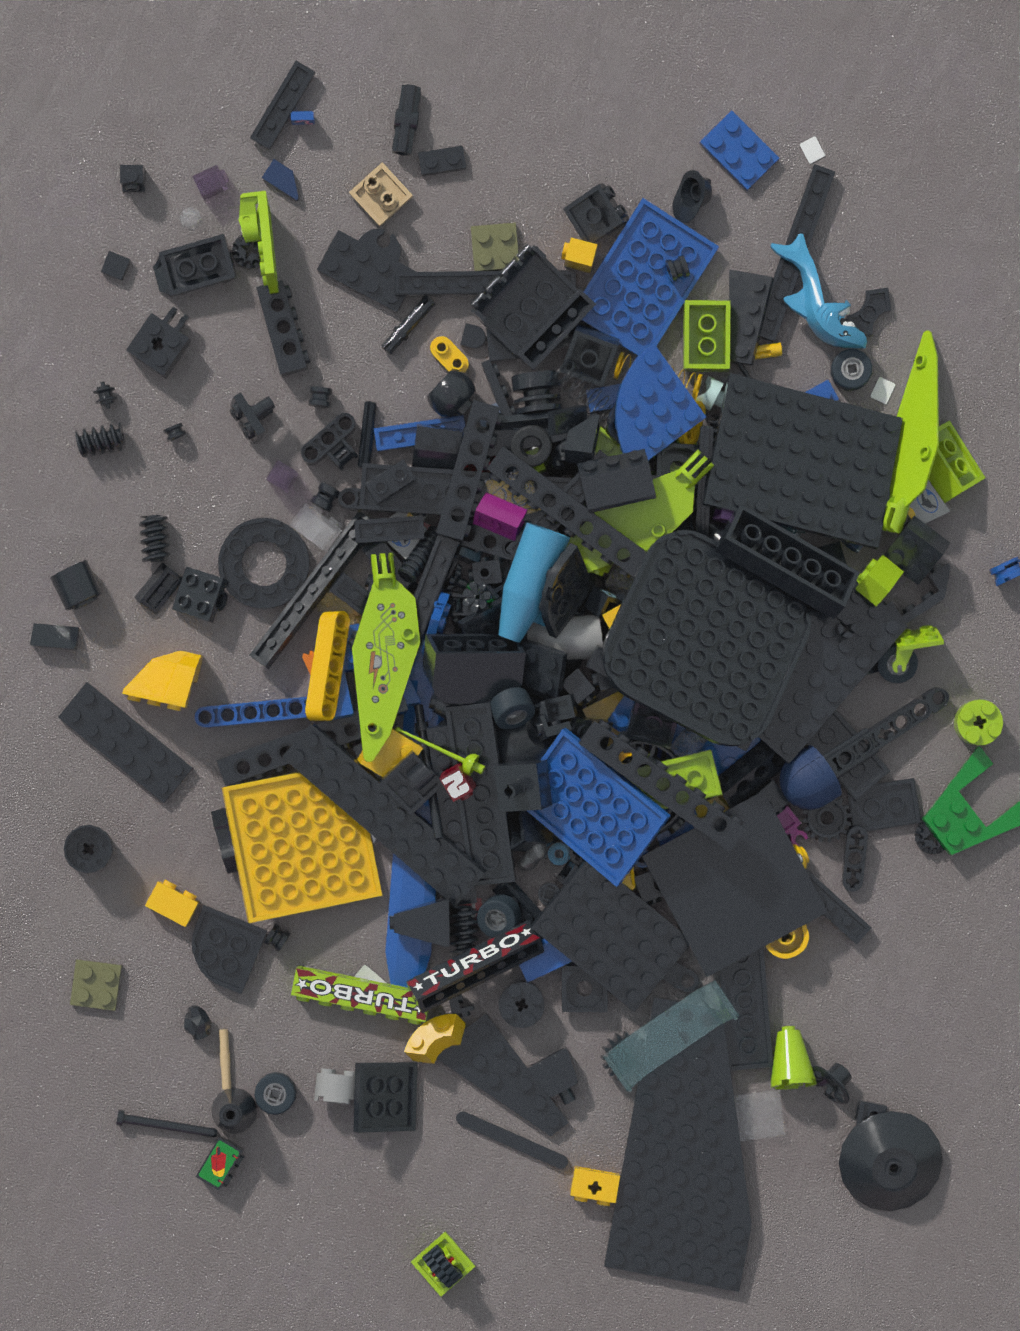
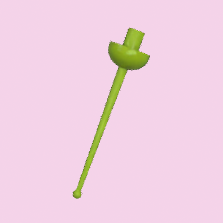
[396,727,486,776]

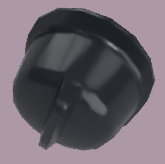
[672,170,712,223]

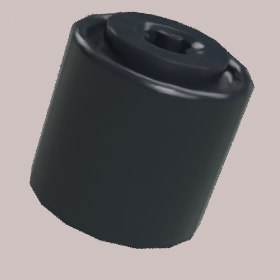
[50,560,103,611]

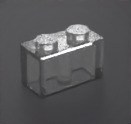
[290,503,343,553]

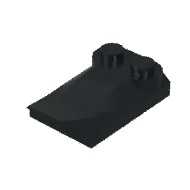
[153,234,237,297]

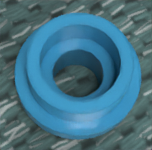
[548,843,570,865]

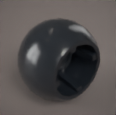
[427,369,476,418]

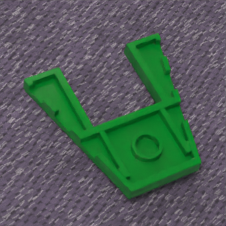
[922,746,1020,856]

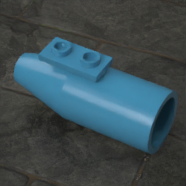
[498,522,570,642]

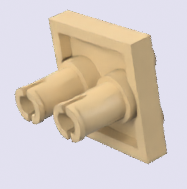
[349,162,413,227]

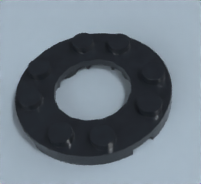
[218,518,310,609]

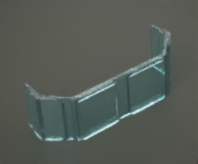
[604,980,739,1092]

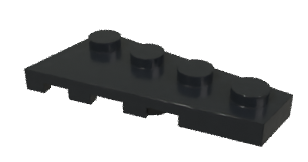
[729,269,774,366]

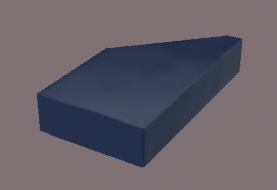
[262,159,299,201]

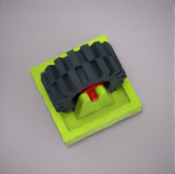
[411,1231,476,1296]

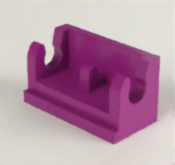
[473,492,527,541]

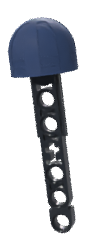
[780,687,949,810]

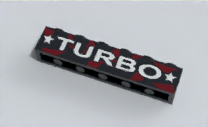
[406,920,544,1014]

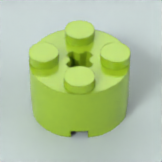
[954,699,1003,746]

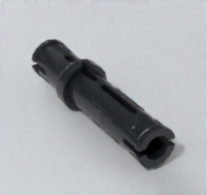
[380,295,436,355]

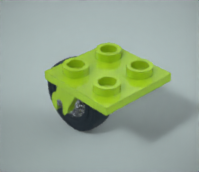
[877,625,944,683]

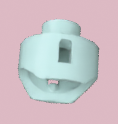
[696,375,725,411]

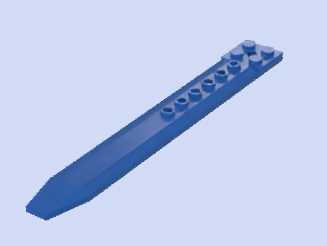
[385,635,446,987]

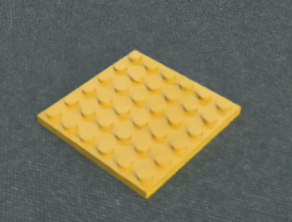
[222,772,382,923]

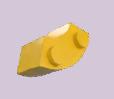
[404,1014,466,1064]

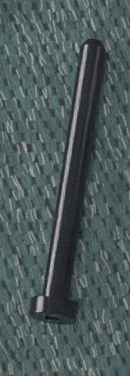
[116,1110,218,1137]

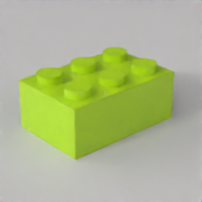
[683,300,730,372]

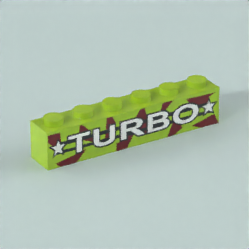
[291,966,429,1025]

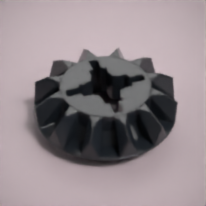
[232,234,262,269]
[915,821,945,854]

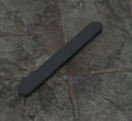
[456,1111,568,1169]

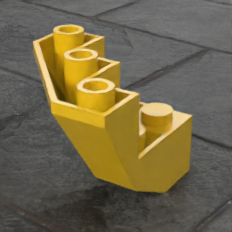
[122,651,203,711]

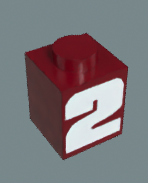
[439,762,476,802]

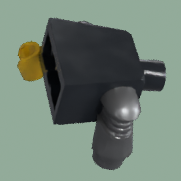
[507,811,559,872]

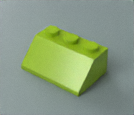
[929,420,985,503]

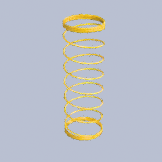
[614,352,703,401]

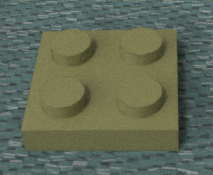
[471,222,519,271]
[70,959,122,1011]

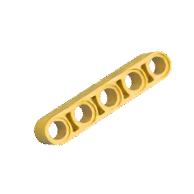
[305,611,350,721]

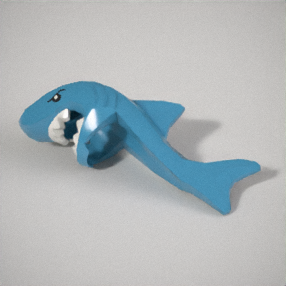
[770,234,867,349]

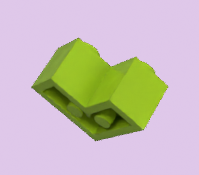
[855,555,904,606]

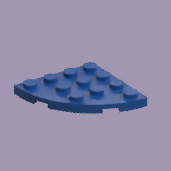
[615,343,706,460]

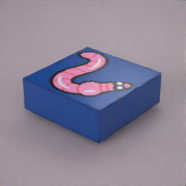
[291,111,315,125]

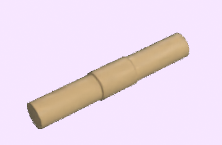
[219,1029,231,1089]

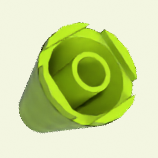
[770,1026,817,1090]

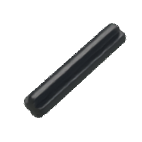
[358,401,377,468]

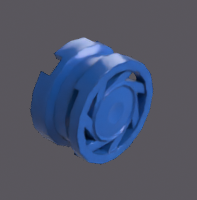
[989,556,1020,586]

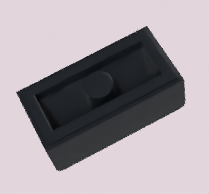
[135,563,182,614]
[30,623,79,650]

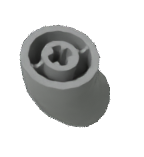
[527,615,603,660]

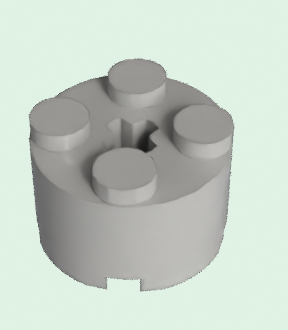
[314,1068,355,1105]

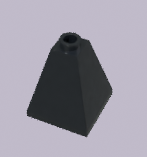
[389,897,450,947]

